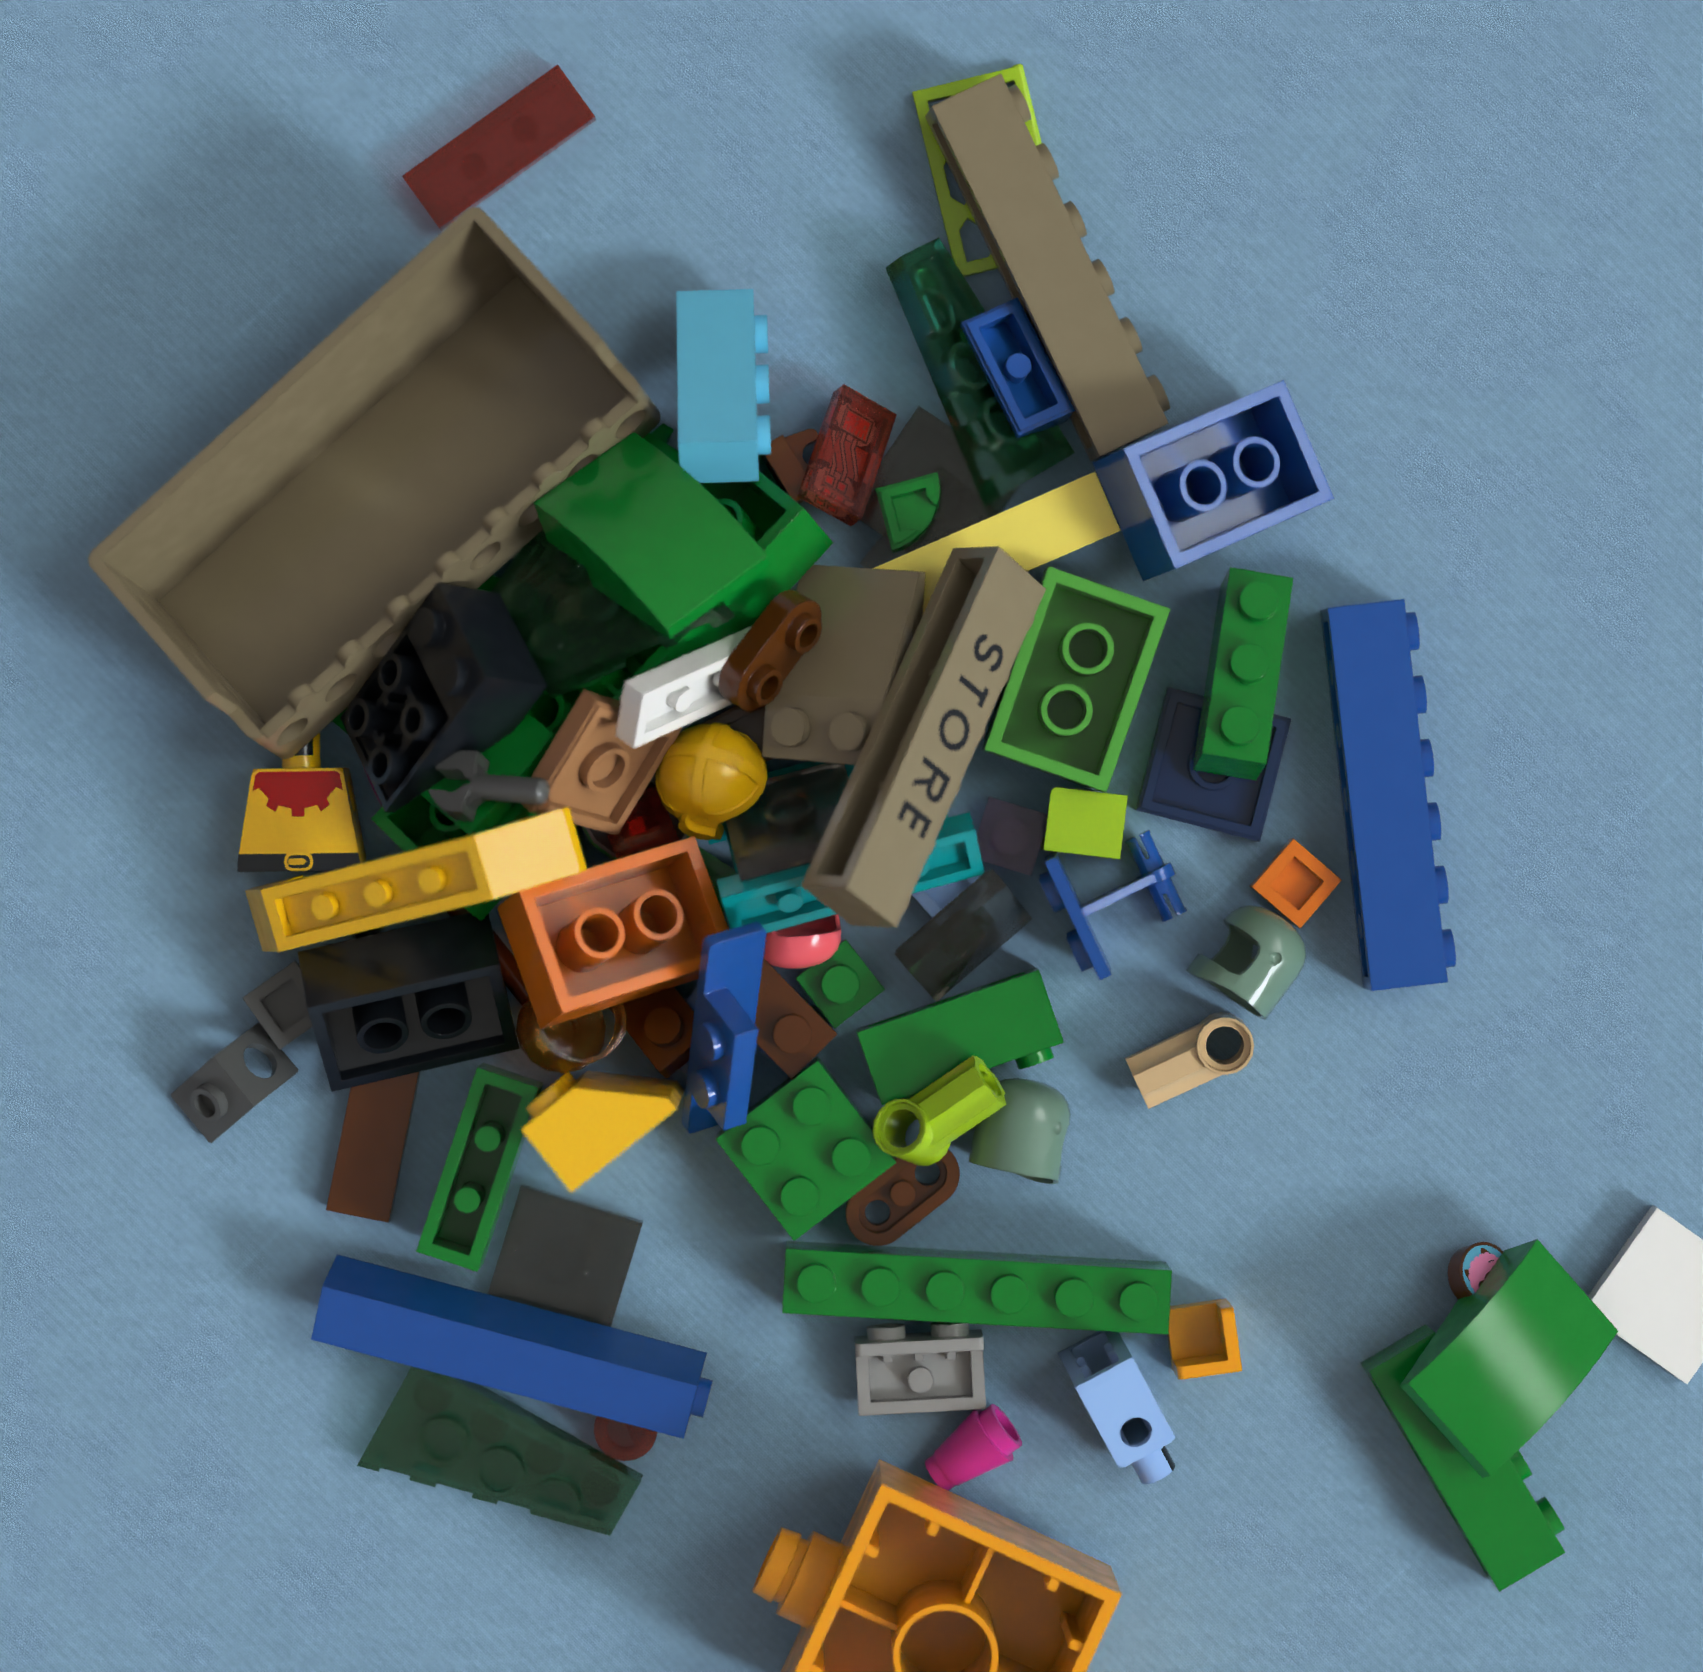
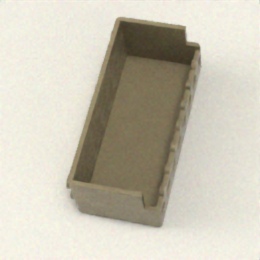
[88,207,661,759]

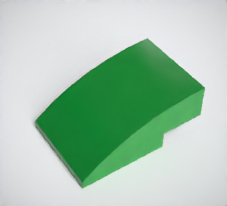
[533,432,771,639]
[1400,1239,1618,1478]

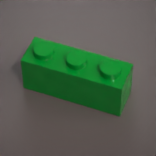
[1193,567,1294,781]
[856,967,1064,1105]
[416,1063,544,1272]

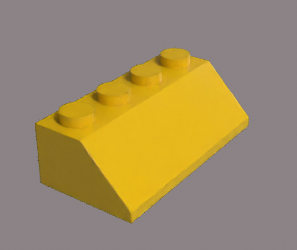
[521,1070,685,1193]

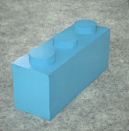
[676,289,771,483]

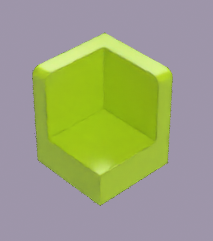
[1040,787,1128,859]

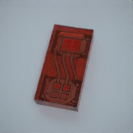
[797,384,897,527]

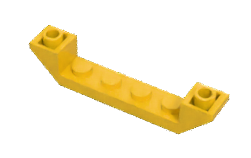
[245,807,587,952]

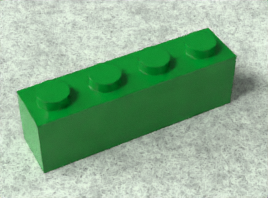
[1361,1324,1566,1592]

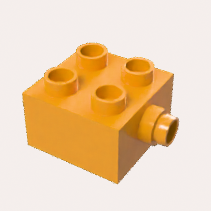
[752,1459,1122,1672]

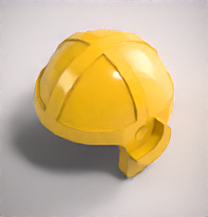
[655,722,768,840]

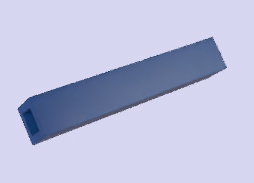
[311,1254,713,1439]

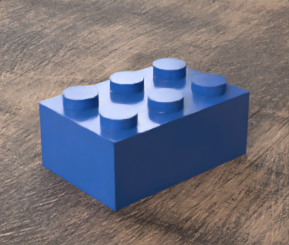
[1092,380,1334,581]

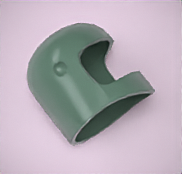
[1186,905,1306,1020]
[969,1078,1070,1184]

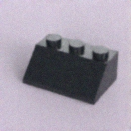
[298,913,520,1092]

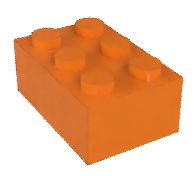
[497,836,729,1029]

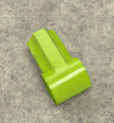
[873,1055,1007,1166]

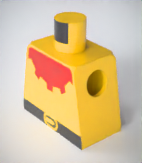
[237,733,367,872]

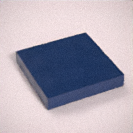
[1135,687,1292,842]

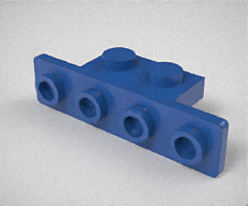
[682,922,767,1134]

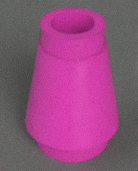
[924,1404,1022,1491]

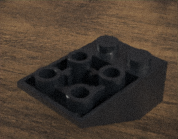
[340,583,548,813]

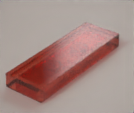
[402,65,596,231]

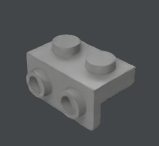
[854,1322,986,1416]

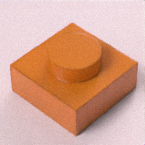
[1249,838,1342,928]

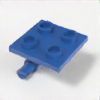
[1038,830,1187,980]

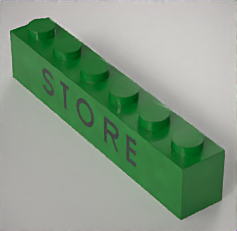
[782,1241,1172,1335]

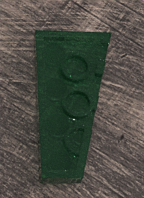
[885,237,1075,507]

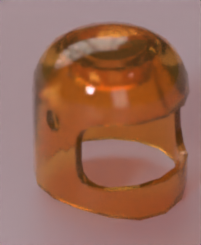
[516,996,627,1074]

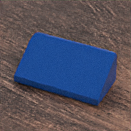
[960,297,1075,438]

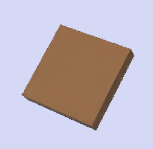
[521,690,682,836]

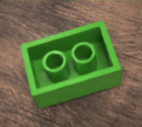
[981,566,1170,792]

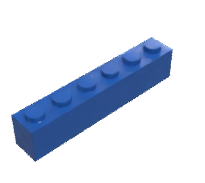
[1320,599,1456,991]

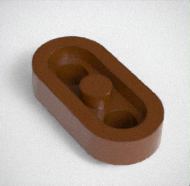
[719,590,822,711]
[846,1149,960,1246]

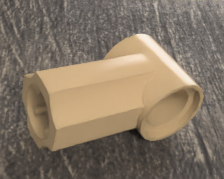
[1125,1012,1254,1109]

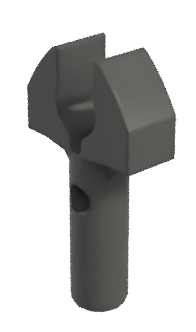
[429,750,550,822]

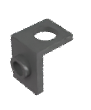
[171,1023,298,1143]

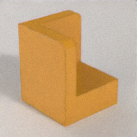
[1167,1298,1242,1380]

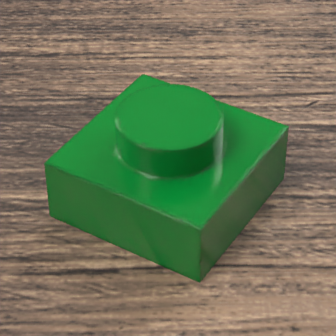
[796,939,885,1029]

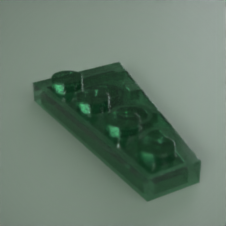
[357,1367,643,1536]

